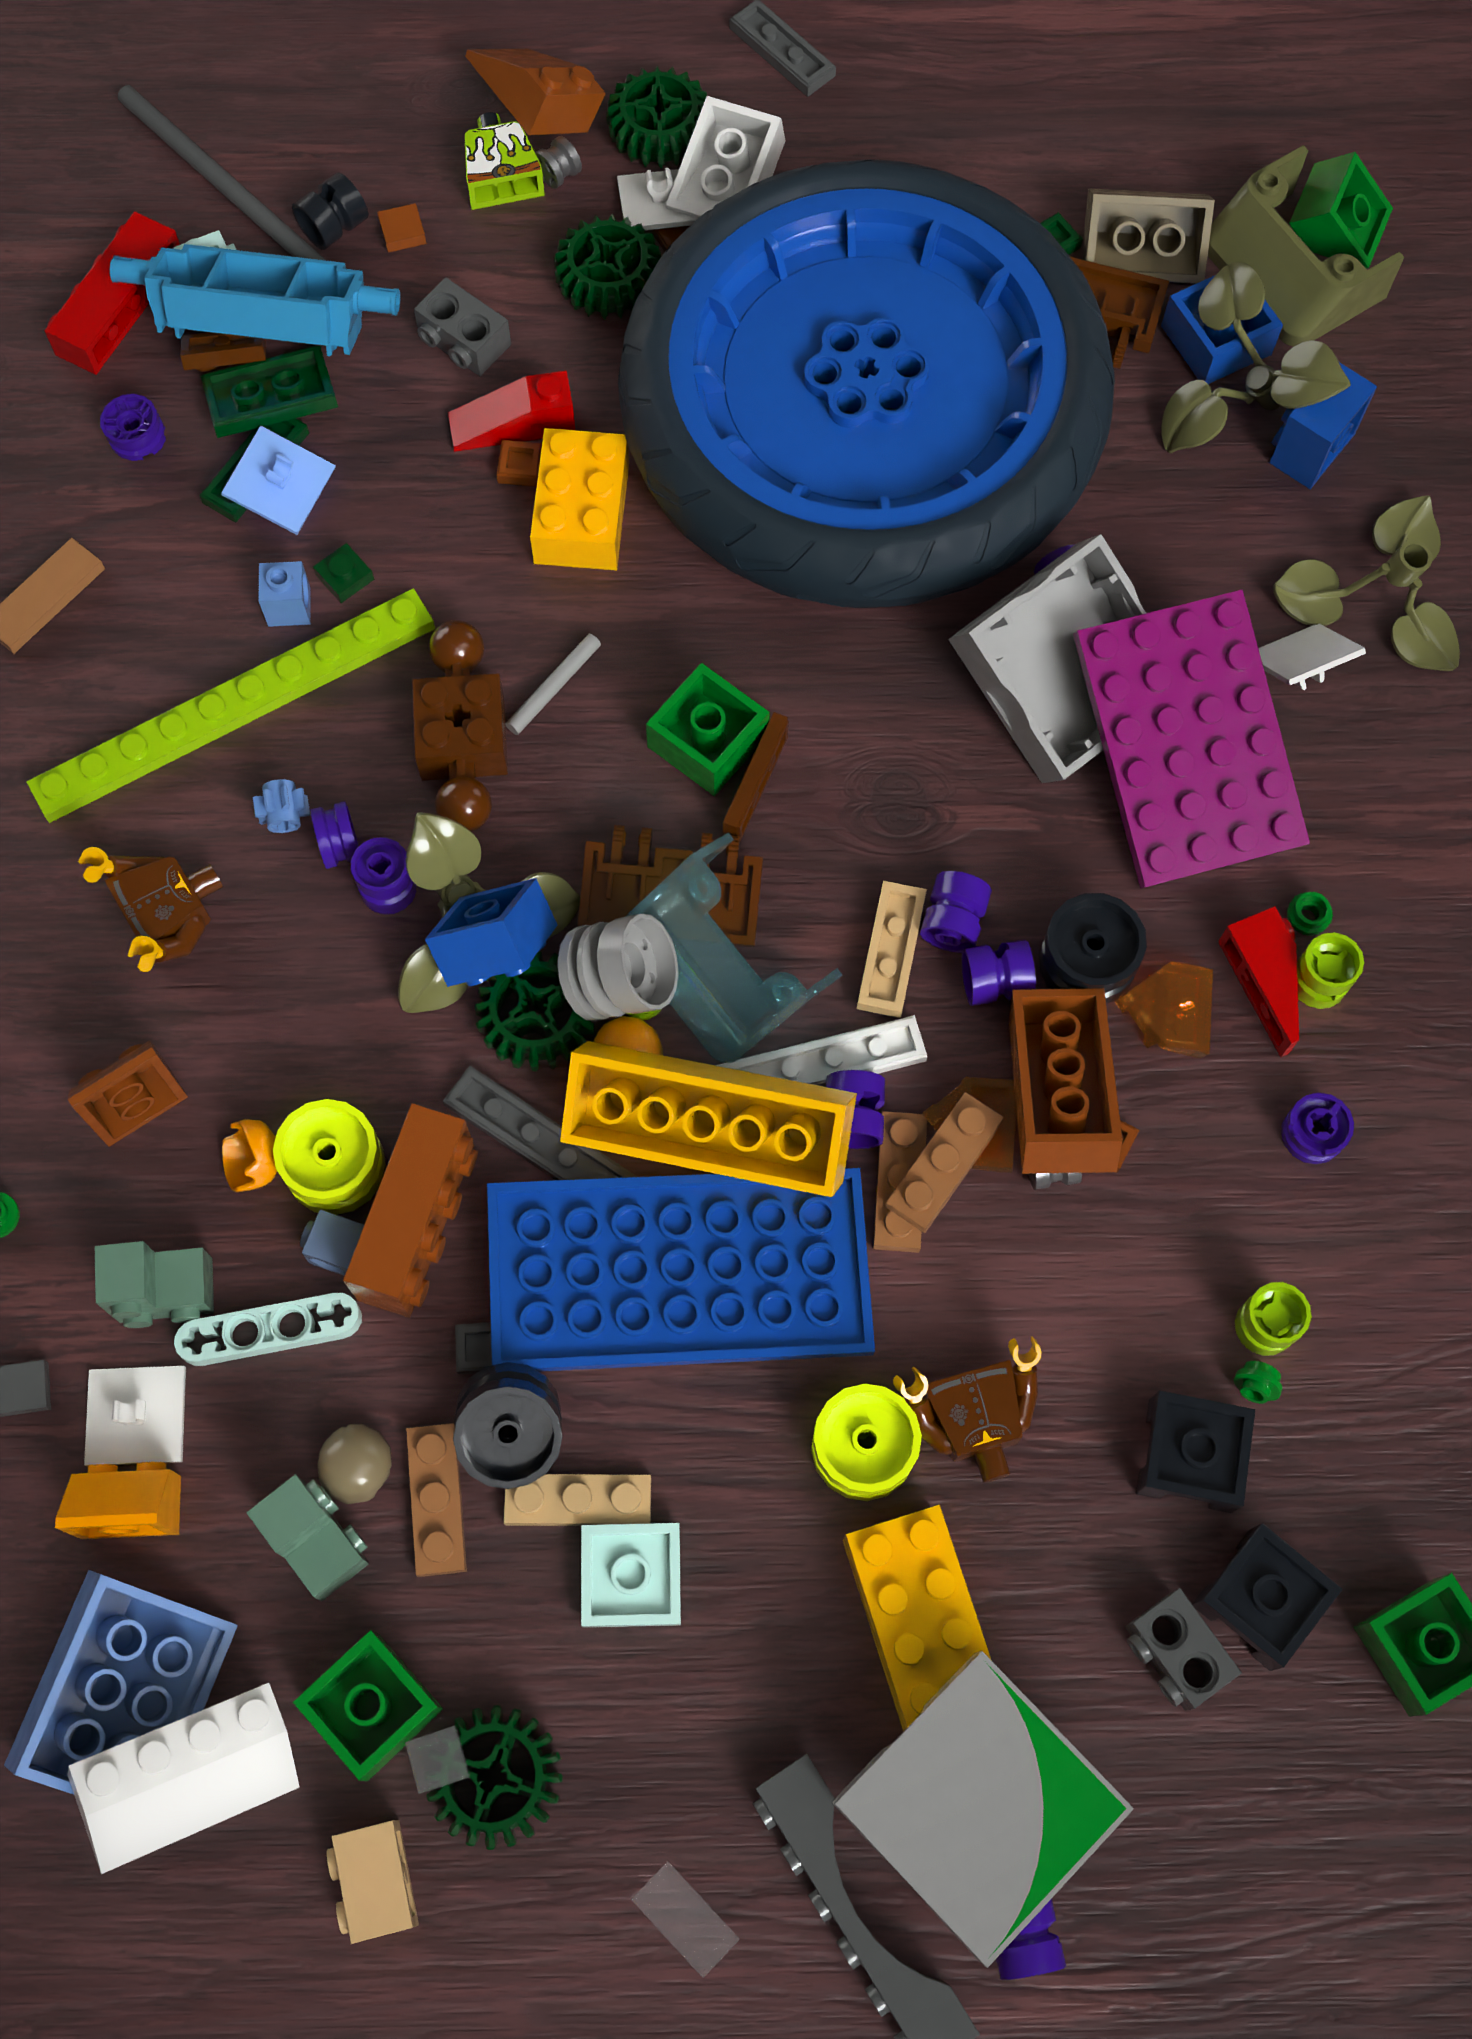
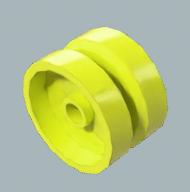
[273,1099,386,1215]
[811,1384,922,1501]

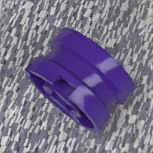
[100,394,166,461]
[310,801,359,869]
[1281,1092,1354,1164]

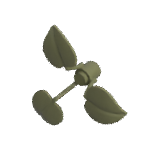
[1161,262,1351,454]
[1273,496,1460,671]
[398,812,580,1013]

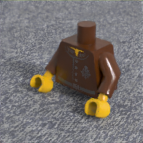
[78,847,223,972]
[893,1336,1042,1483]

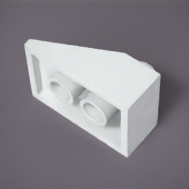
[666,96,786,218]

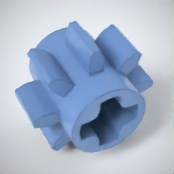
[253,779,310,833]

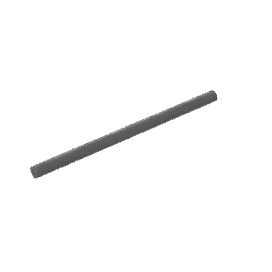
[118,85,327,261]

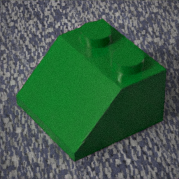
[1289,152,1393,269]

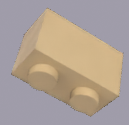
[327,1820,419,1944]

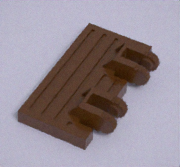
[1070,257,1169,369]
[577,825,763,947]

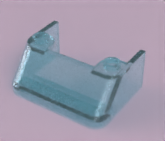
[625,833,842,1063]

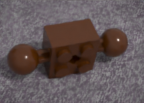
[412,620,508,832]

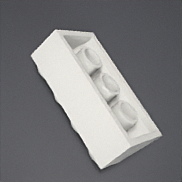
[67,1683,300,1874]

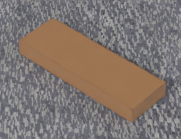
[0,538,105,654]

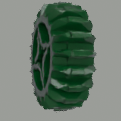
[606,66,707,169]
[554,214,661,320]
[475,951,595,1072]
[425,1705,563,1850]

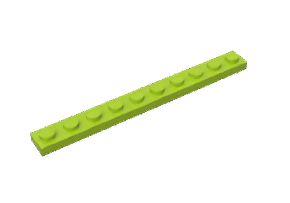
[26,588,435,823]

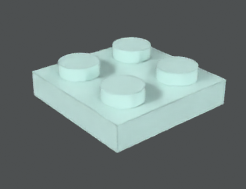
[581,1523,681,1627]

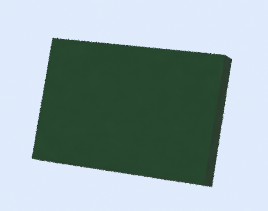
[201,346,338,438]

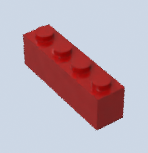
[45,211,180,375]

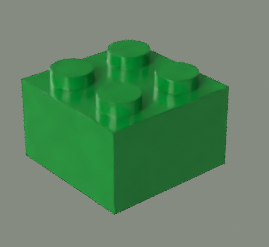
[646,663,770,797]
[1353,1573,1472,1717]
[293,1630,443,1781]

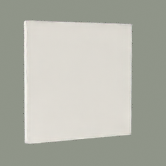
[617,168,698,230]
[1258,624,1366,690]
[84,1366,186,1466]

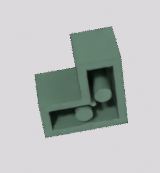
[95,1241,214,1328]
[246,1474,369,1602]

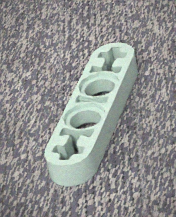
[174,1293,362,1366]

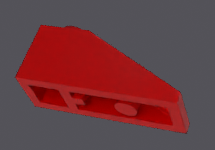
[448,370,576,452]
[1218,906,1299,1058]

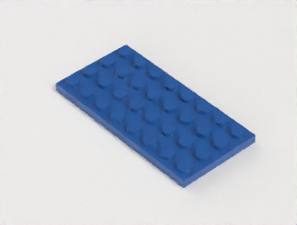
[487,1168,875,1372]

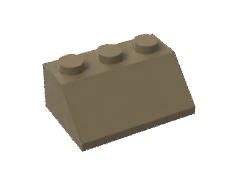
[1084,188,1215,284]

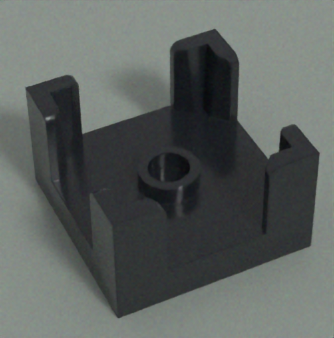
[1136,1390,1256,1513]
[1192,1523,1343,1671]

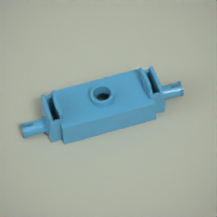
[110,244,400,356]

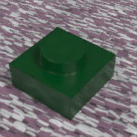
[313,543,375,603]

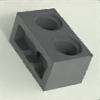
[414,277,511,377]
[1125,1588,1242,1711]

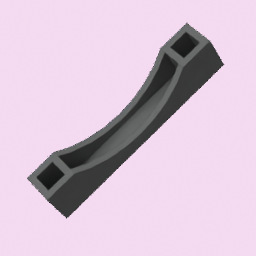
[752,1754,980,2039]

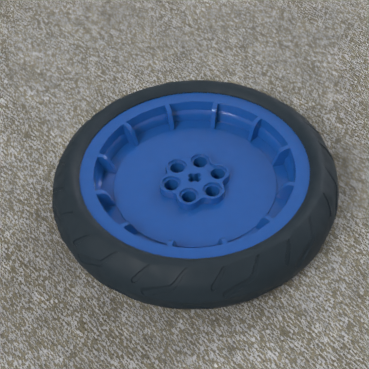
[618,159,1115,608]

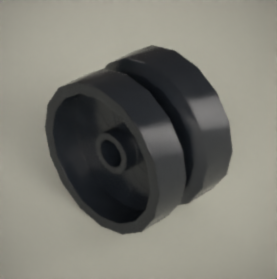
[1039,893,1147,1004]
[453,1362,563,1489]

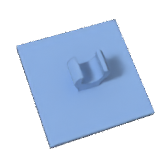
[221,426,336,535]

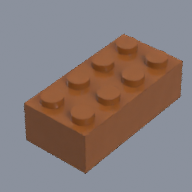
[1009,988,1123,1174]
[343,1103,478,1318]

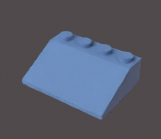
[4,1570,238,1795]

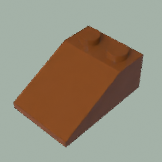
[465,48,606,135]
[67,1041,188,1147]

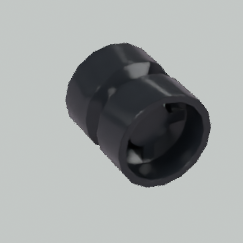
[292,172,369,250]

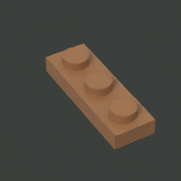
[886,1092,1004,1233]
[873,1111,927,1253]
[406,1423,467,1577]

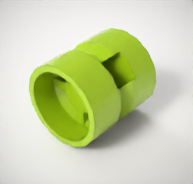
[1297,932,1364,1009]
[1235,1282,1312,1356]

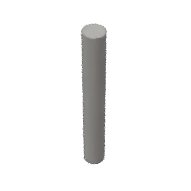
[505,633,601,735]

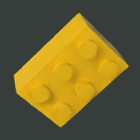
[530,428,629,570]

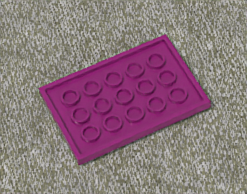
[1073,589,1310,889]

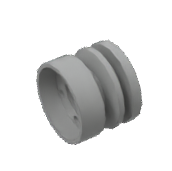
[558,914,679,1021]

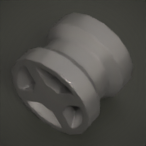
[535,136,582,189]

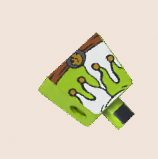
[465,112,545,210]

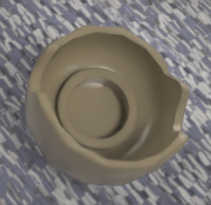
[317,1424,392,1504]

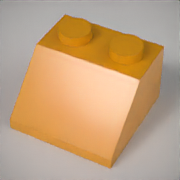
[55,1462,181,1539]

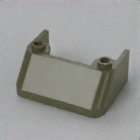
[1208,145,1404,347]

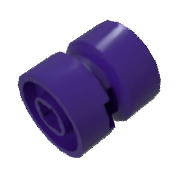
[351,837,416,914]
[920,871,992,953]
[961,940,1036,1006]
[826,1070,885,1149]
[996,1898,1066,1980]

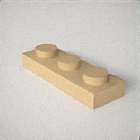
[857,881,927,1018]
[504,1474,651,1526]

